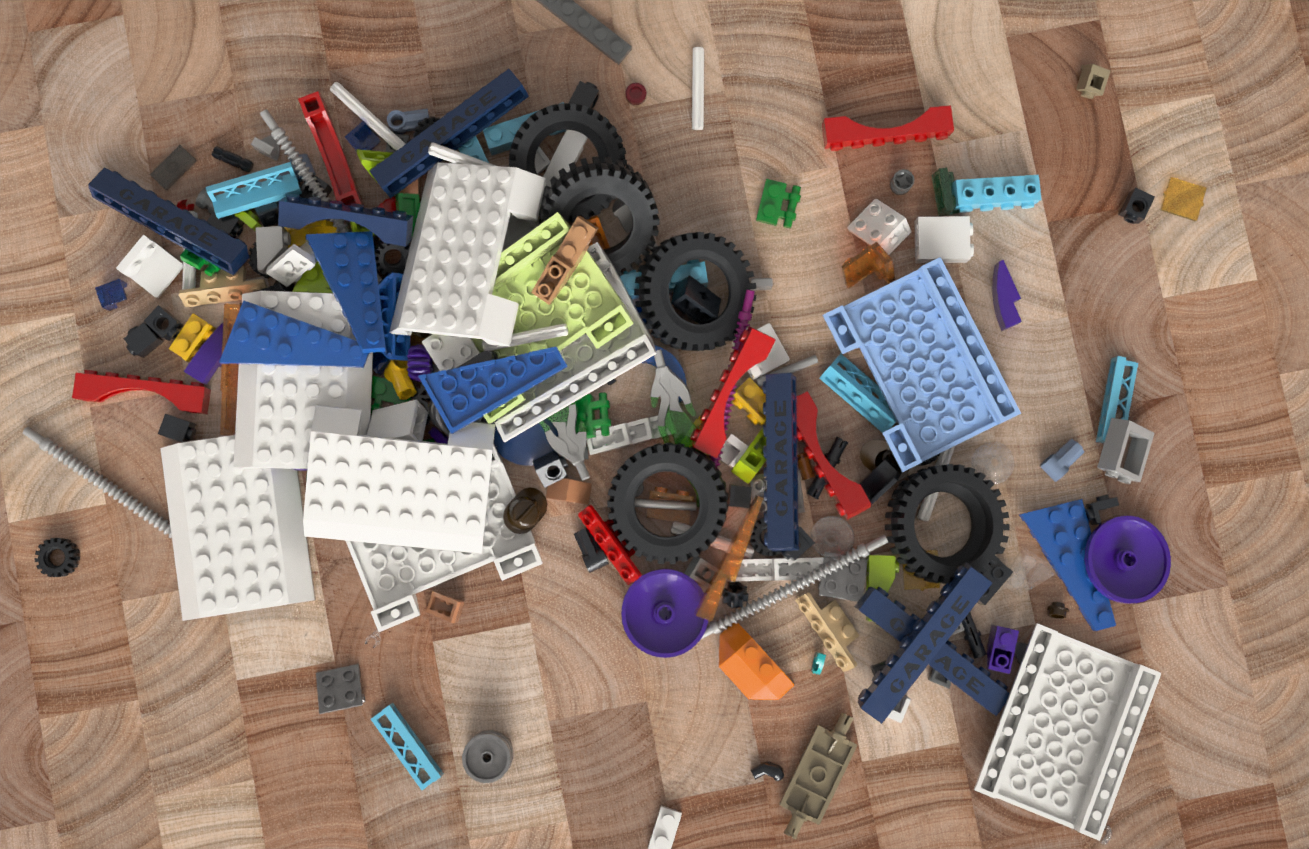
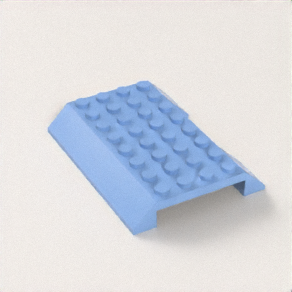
[822,257,1021,472]

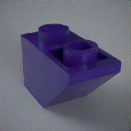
[987,625,1019,674]

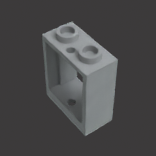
[1097,418,1154,484]

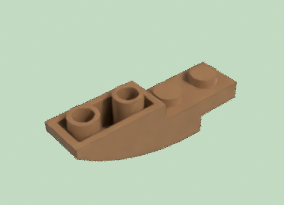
[531,216,598,305]

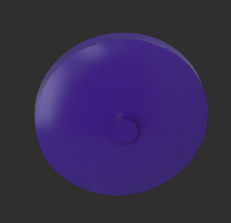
[1084,516,1171,604]
[621,569,709,658]

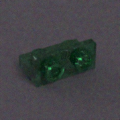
[931,167,960,216]

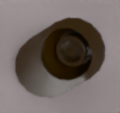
[860,439,910,481]
[503,487,548,534]

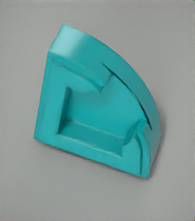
[811,652,826,675]

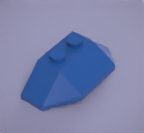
[378,273,410,361]

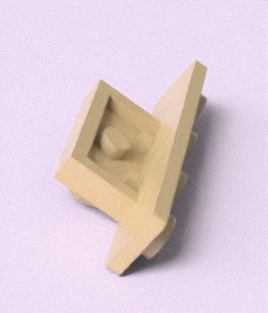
[179,266,268,307]
[795,592,860,672]

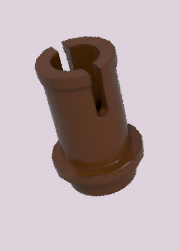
[798,452,815,481]

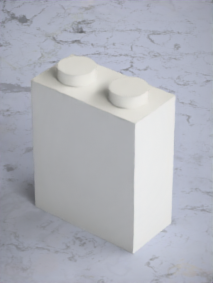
[914,216,974,263]
[367,400,428,441]

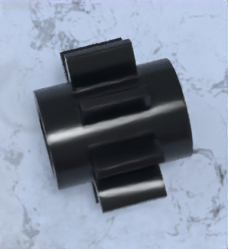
[721,581,749,608]

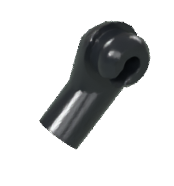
[751,761,784,781]

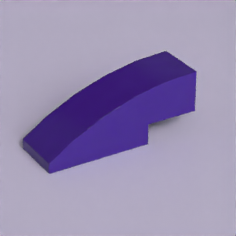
[992,260,1022,332]
[184,320,234,385]

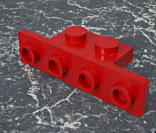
[578,505,642,585]

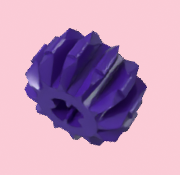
[407,345,433,382]

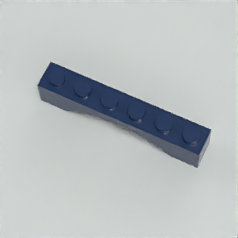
[278,194,413,246]

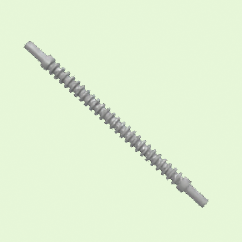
[260,109,382,283]
[23,427,172,538]
[701,534,888,639]

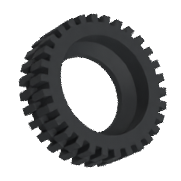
[509,103,627,223]
[539,157,660,276]
[634,232,757,351]
[607,443,729,564]
[885,464,1010,584]

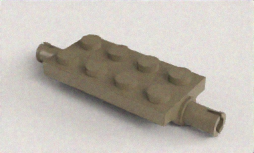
[779,712,857,839]

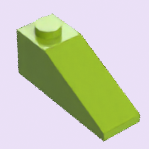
[731,423,767,484]
[866,555,899,621]

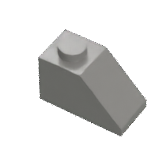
[256,226,291,274]

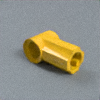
[384,360,417,400]

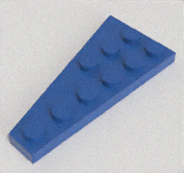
[306,231,385,353]
[219,300,369,368]
[418,347,568,434]
[1019,499,1116,631]

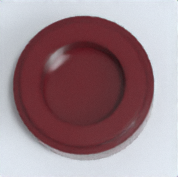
[625,83,647,105]

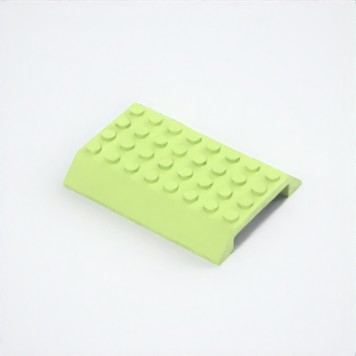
[471,212,634,424]

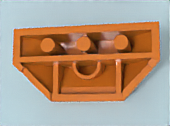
[719,623,794,700]

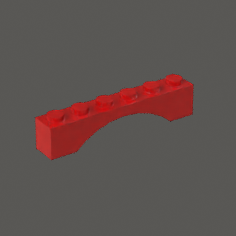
[298,91,365,222]
[822,105,954,151]
[690,326,776,458]
[72,370,211,415]
[797,391,871,520]

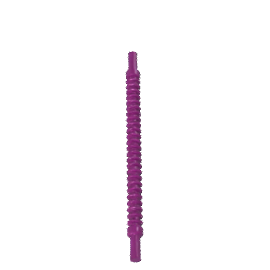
[709,290,755,470]

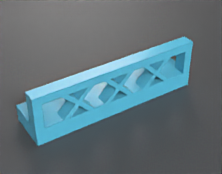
[206,162,302,219]
[819,353,897,433]
[1096,356,1138,443]
[371,703,444,790]

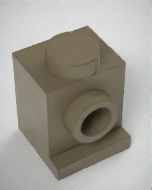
[1076,64,1110,99]

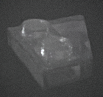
[1002,547,1057,596]

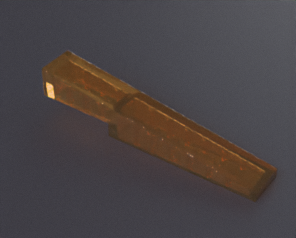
[220,304,242,435]
[694,495,763,622]

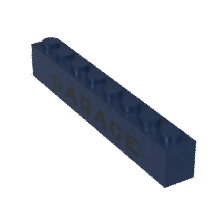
[370,69,529,199]
[88,167,249,276]
[763,373,799,551]
[858,562,992,724]
[854,586,1010,716]

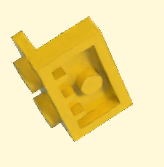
[169,313,216,363]
[732,377,766,426]

